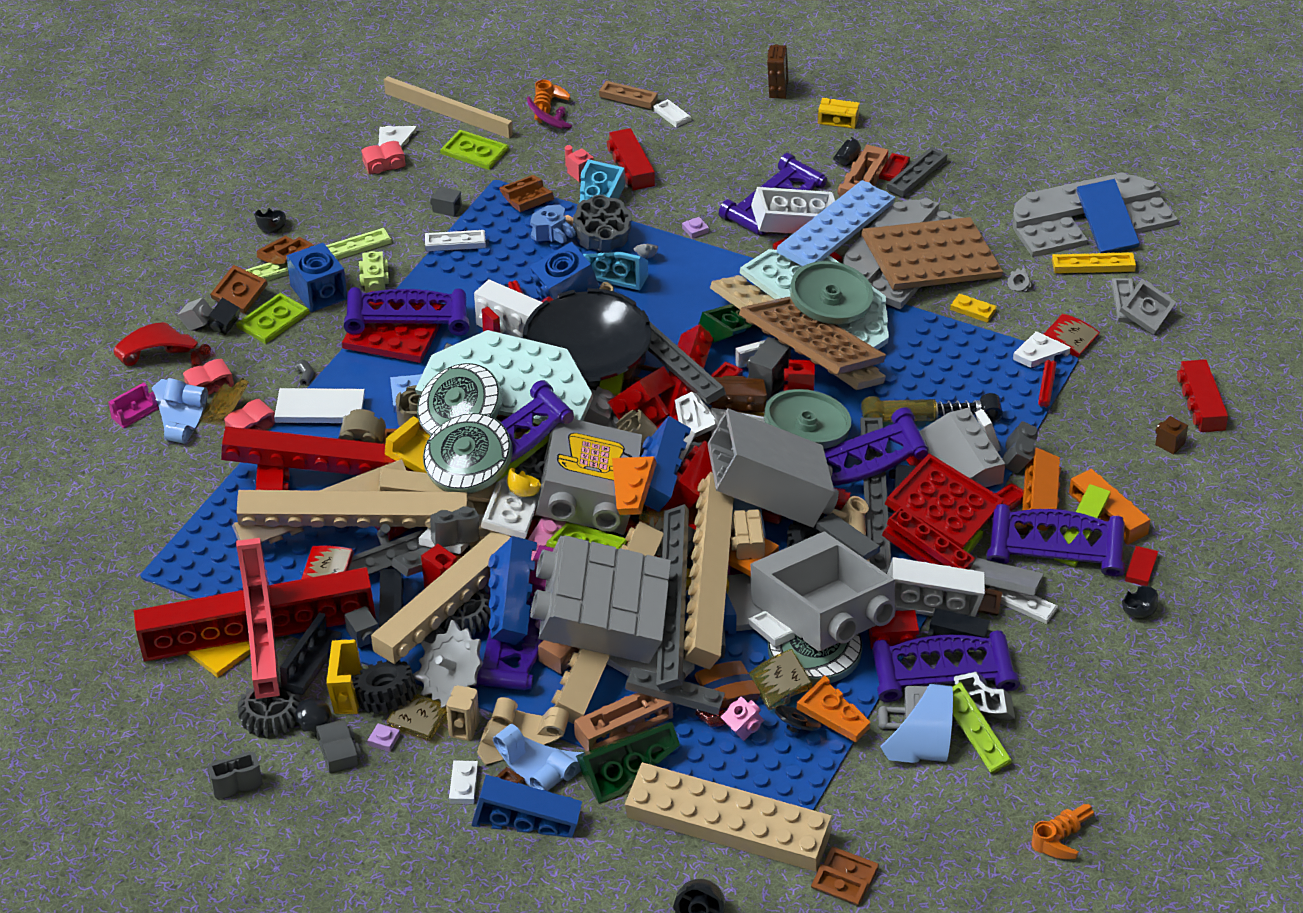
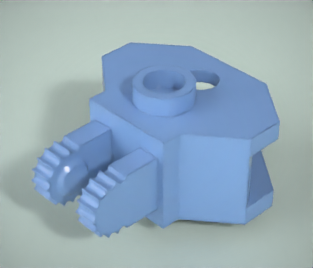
[530,205,576,243]

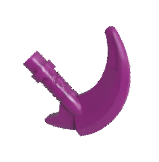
[527,96,572,129]

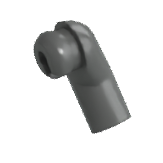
[294,360,314,386]

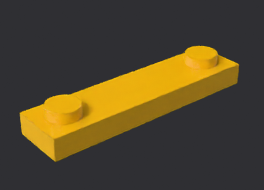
[1052,253,1136,273]

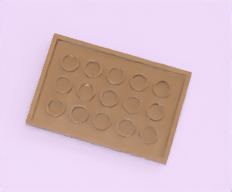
[861,217,1003,290]
[739,297,886,375]

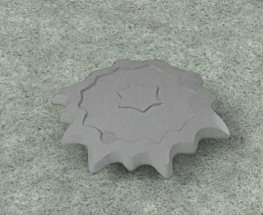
[413,620,483,708]

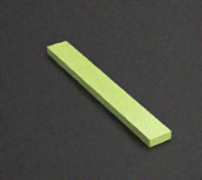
[246,228,392,281]

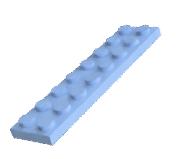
[777,180,895,266]

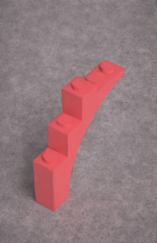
[236,538,280,699]

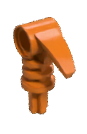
[534,80,570,123]
[1031,804,1094,859]

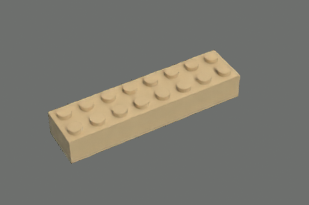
[625,762,832,872]

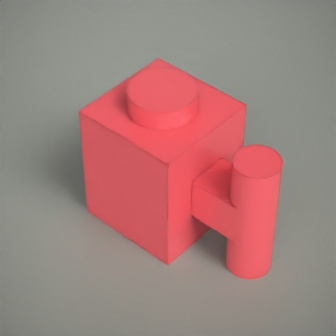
[565,145,594,182]

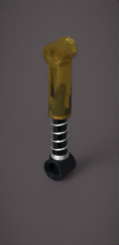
[861,393,1003,423]

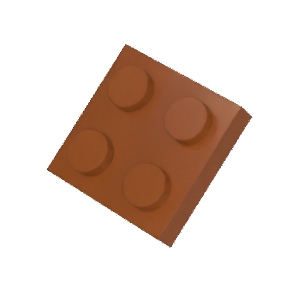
[210,265,268,314]

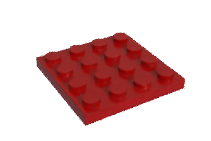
[342,291,446,363]
[885,453,1005,549]

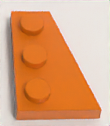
[612,456,657,515]
[797,675,870,742]

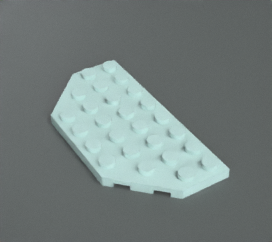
[740,249,889,350]
[415,330,593,424]

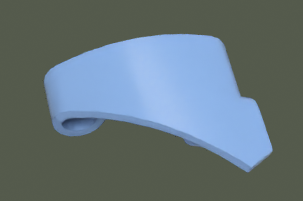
[152,378,208,444]
[880,684,953,763]
[493,724,584,791]

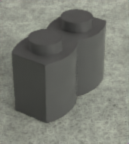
[1003,421,1038,474]
[430,506,479,547]
[316,720,361,773]
[207,752,263,798]

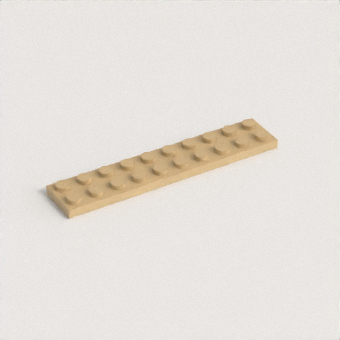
[710,275,886,390]

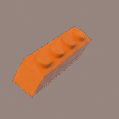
[1022,447,1061,531]
[1069,469,1151,545]

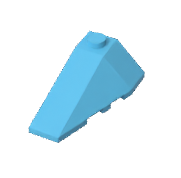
[579,159,626,203]
[583,252,648,291]

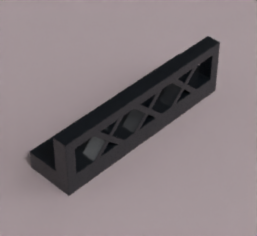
[379,556,404,628]
[280,612,342,695]

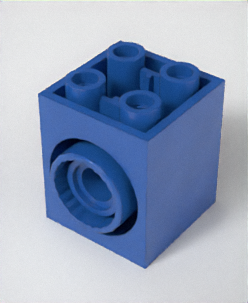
[286,242,347,312]
[530,242,600,300]

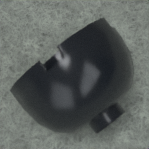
[673,879,726,913]

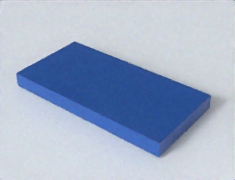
[1076,179,1140,253]

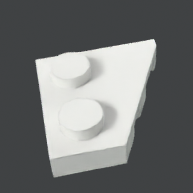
[379,126,416,148]
[1013,332,1070,368]
[675,392,719,438]

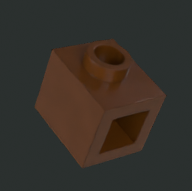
[1155,416,1188,455]

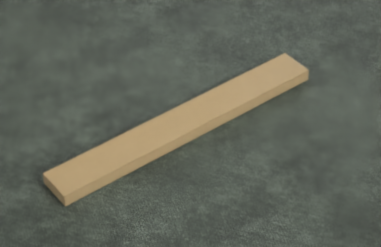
[384,76,513,138]

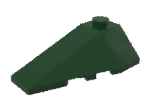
[698,304,752,344]
[576,722,680,803]

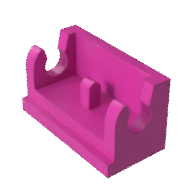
[108,382,159,428]

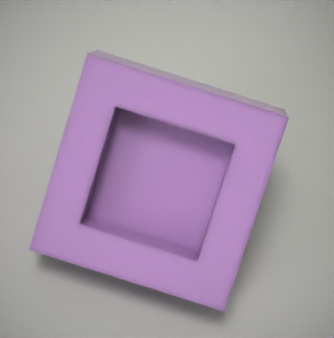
[682,217,709,238]
[367,723,400,752]

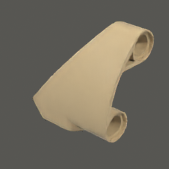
[477,697,570,765]

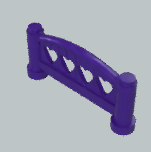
[718,153,827,235]
[344,287,469,336]
[501,380,574,463]
[824,407,928,486]
[986,504,1125,576]
[469,585,543,691]
[872,630,1020,702]

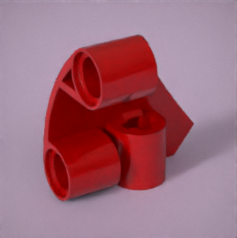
[114,322,198,366]

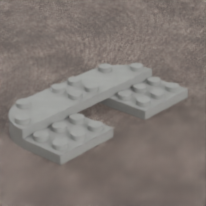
[1012,172,1178,257]
[843,198,963,309]

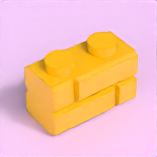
[818,98,860,129]

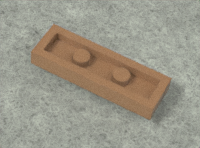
[599,81,658,109]

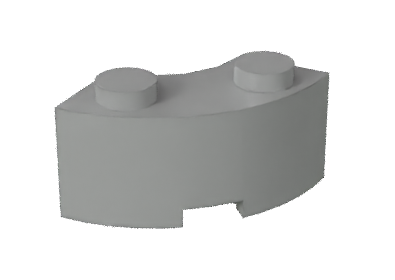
[954,672,1015,720]

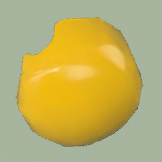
[507,467,541,497]

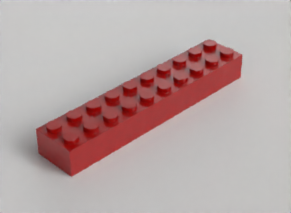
[133,567,376,662]

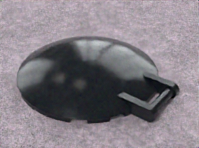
[523,288,651,382]

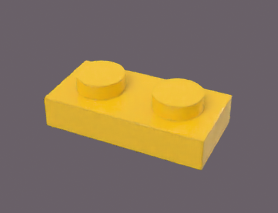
[950,293,997,323]

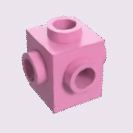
[721,697,764,741]

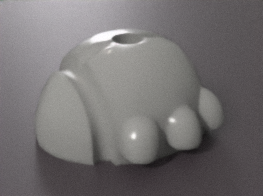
[634,244,658,258]
[1007,268,1032,292]

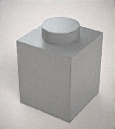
[177,297,213,330]

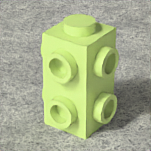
[359,251,389,293]

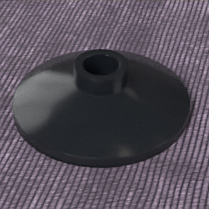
[775,705,821,733]

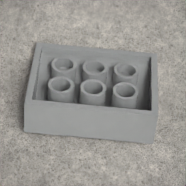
[919,408,1005,488]

